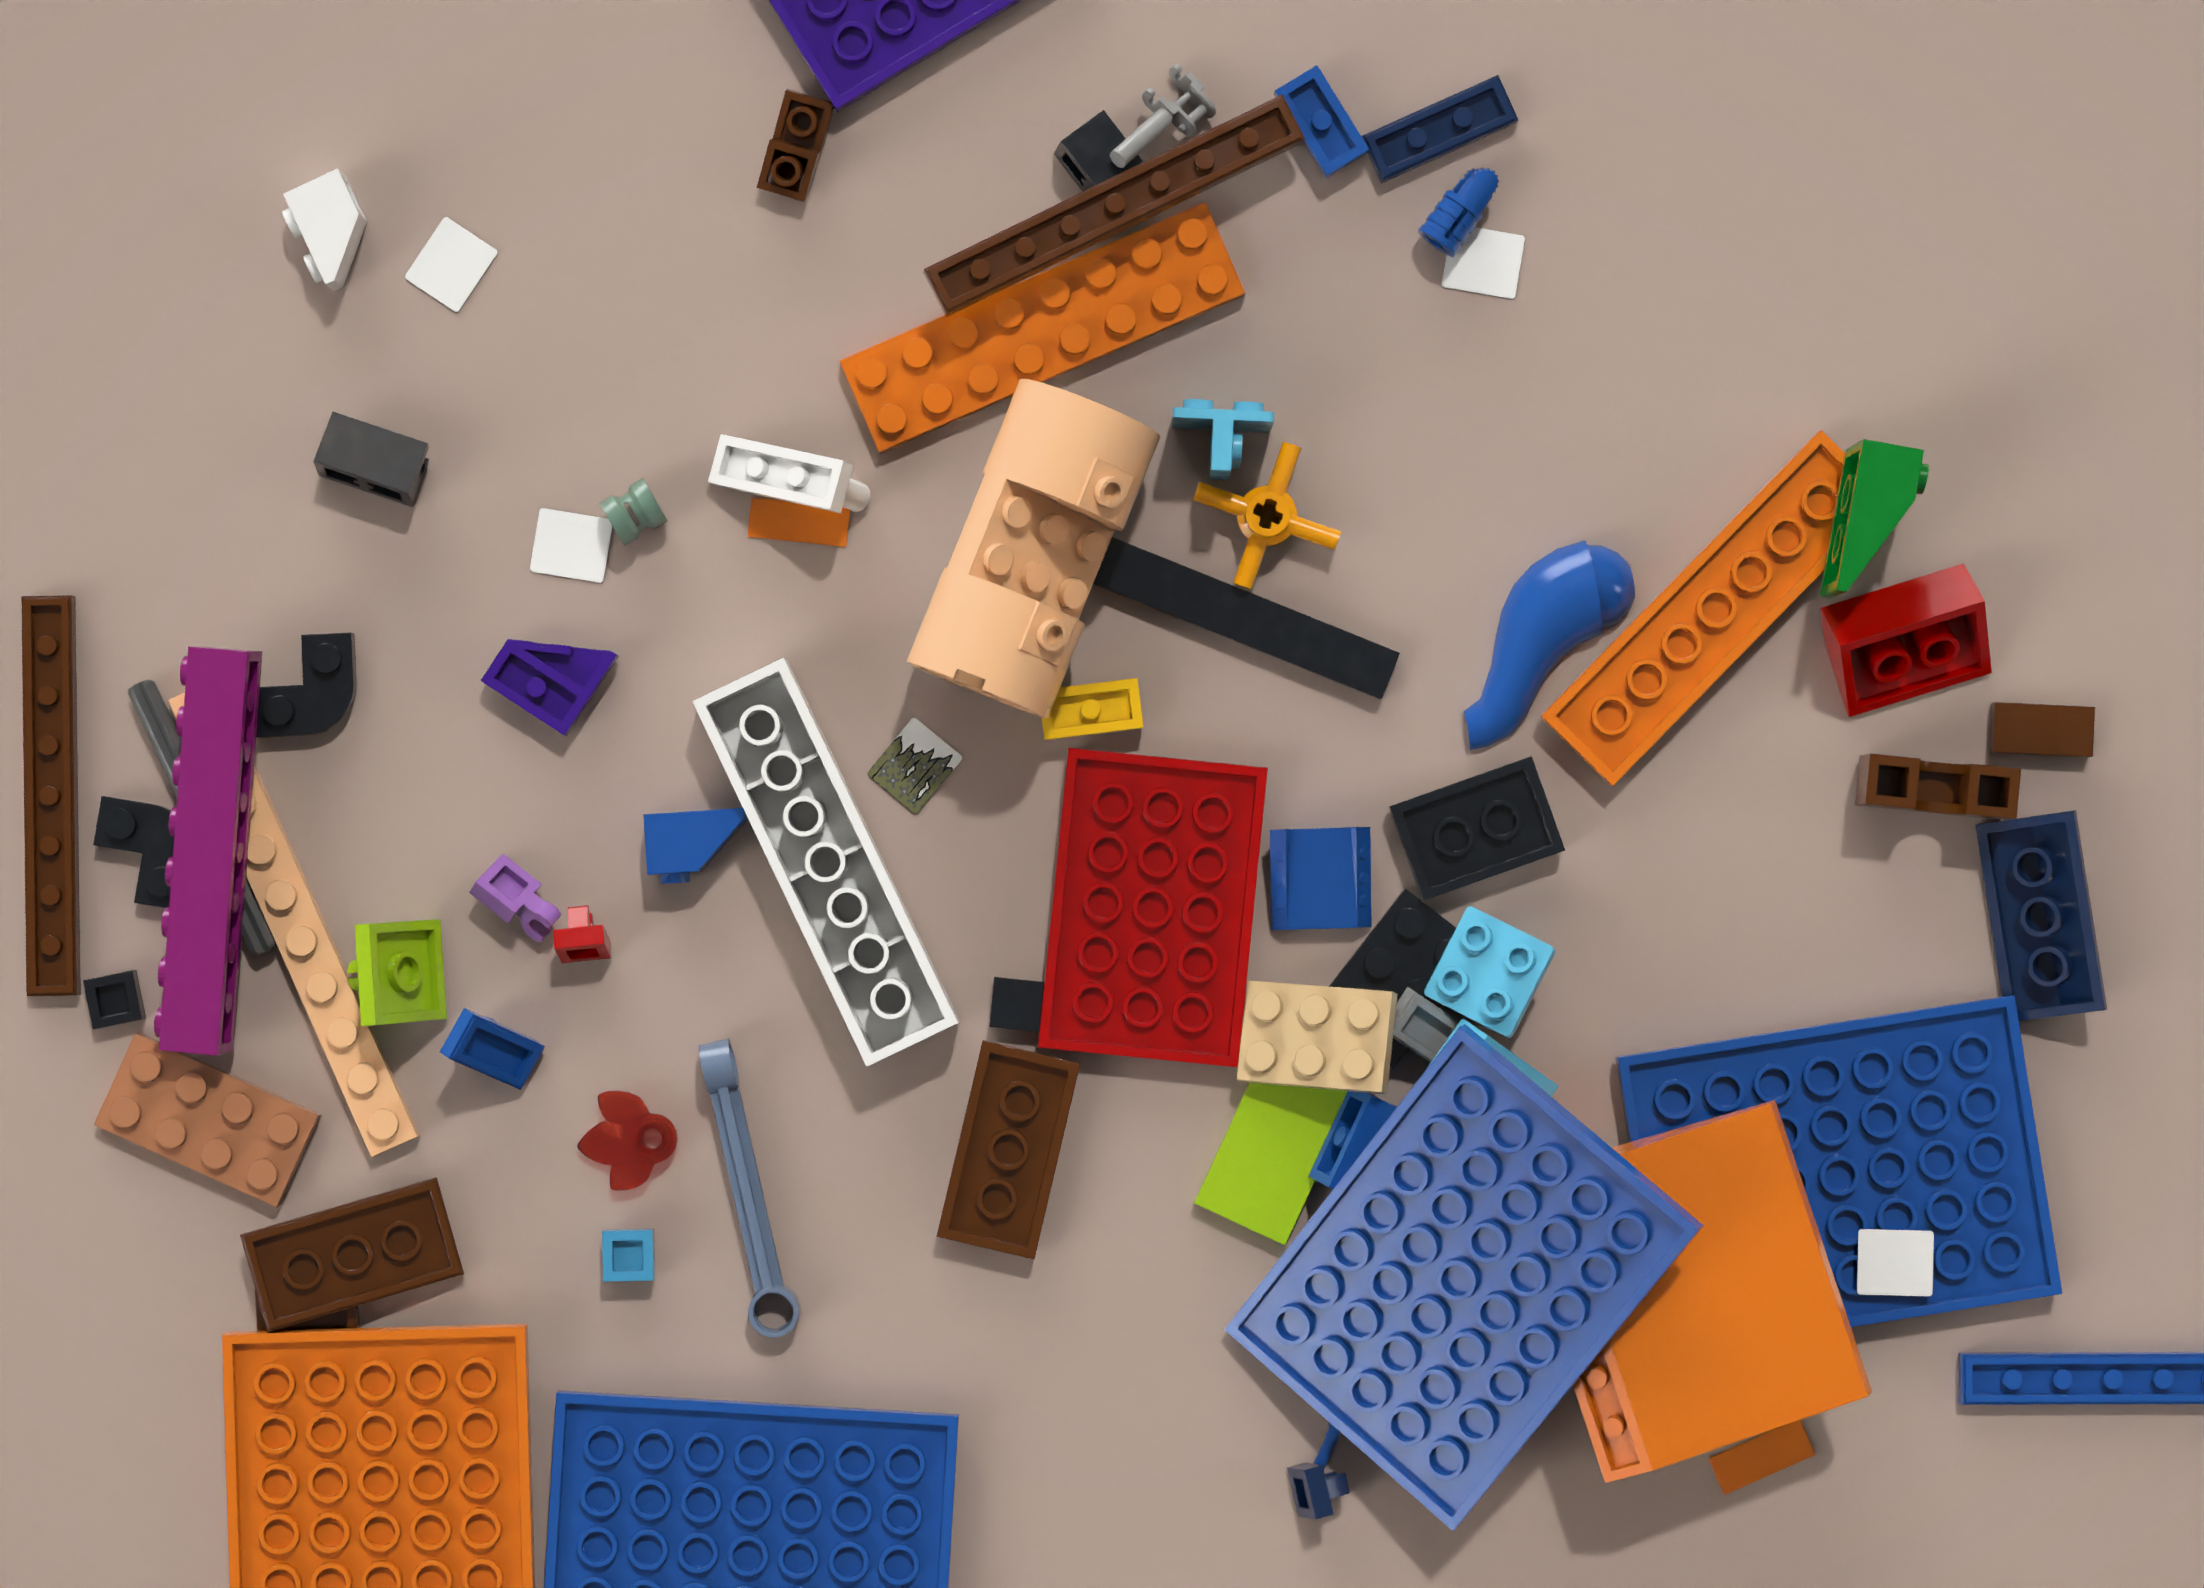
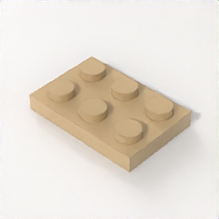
[1237,980,1398,1094]

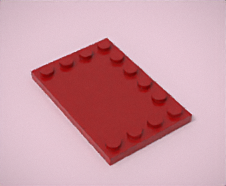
[1038,748,1268,1068]

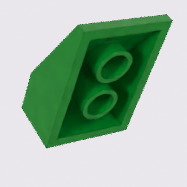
[1819,439,1929,599]

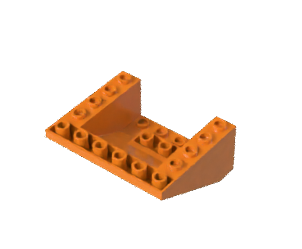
[1573,1100,1872,1483]

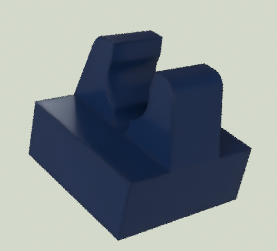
[1287,1463,1350,1520]

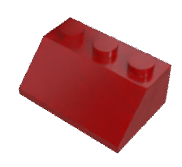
[1820,563,1992,717]

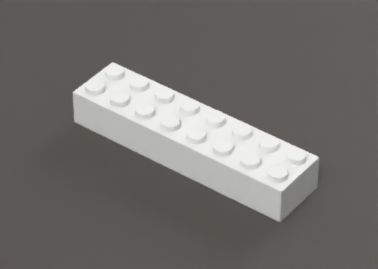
[692,658,960,1067]

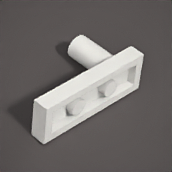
[708,434,871,513]

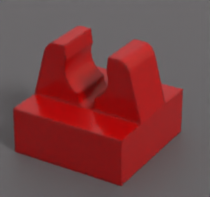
[553,905,611,964]

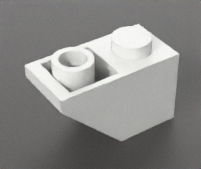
[282,168,367,291]

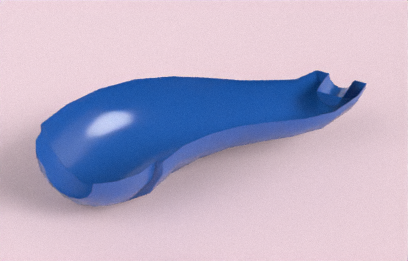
[1463,540,1635,750]

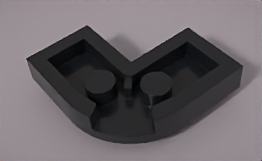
[256,632,357,738]
[93,796,174,908]

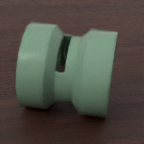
[600,478,668,546]

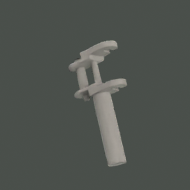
[1110,64,1216,168]

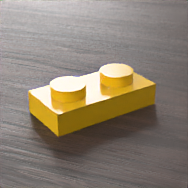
[1041,678,1144,741]

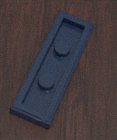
[1362,75,1518,184]

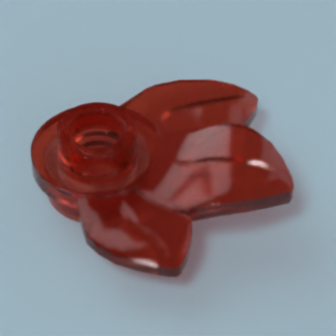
[577,1090,678,1190]

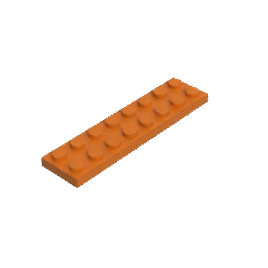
[840,202,1245,454]
[1540,430,1845,786]

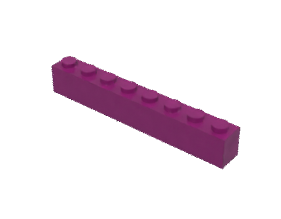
[154,646,263,1056]

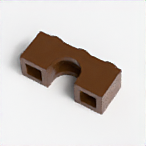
[1855,753,2021,820]

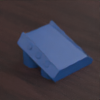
[1269,827,1372,930]

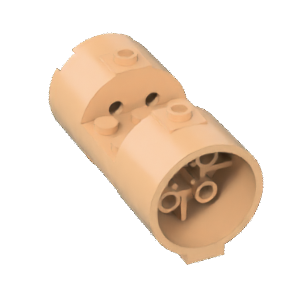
[906,379,1161,719]

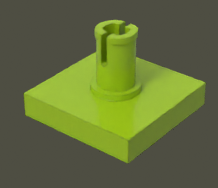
[347,919,447,1026]

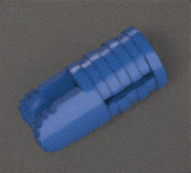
[1418,168,1499,257]

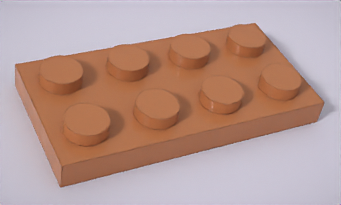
[94,1033,321,1207]

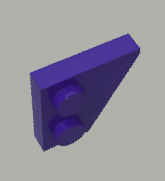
[481,639,619,736]

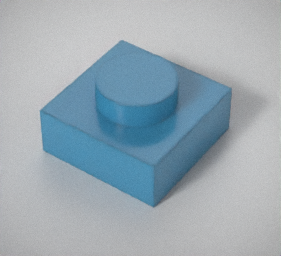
[602,1229,655,1282]

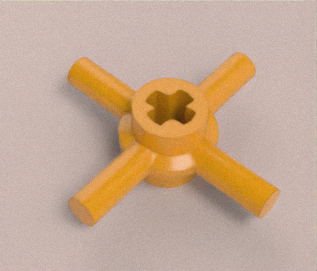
[1193,442,1341,590]

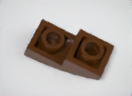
[757,89,835,202]

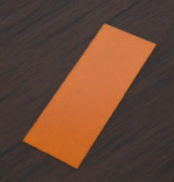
[747,497,850,547]
[1708,1420,1815,1495]

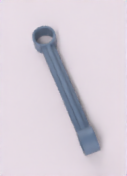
[699,1038,800,1338]

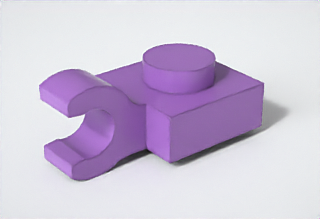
[469,853,562,942]

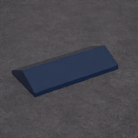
[1975,810,2107,1021]

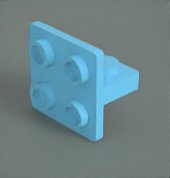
[1171,399,1275,480]
[1424,906,1556,1038]

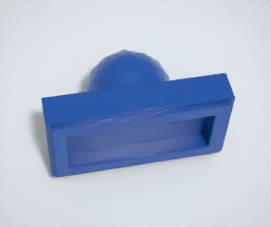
[440,1008,545,1090]

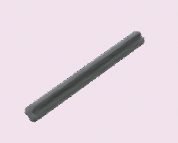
[128,680,277,956]

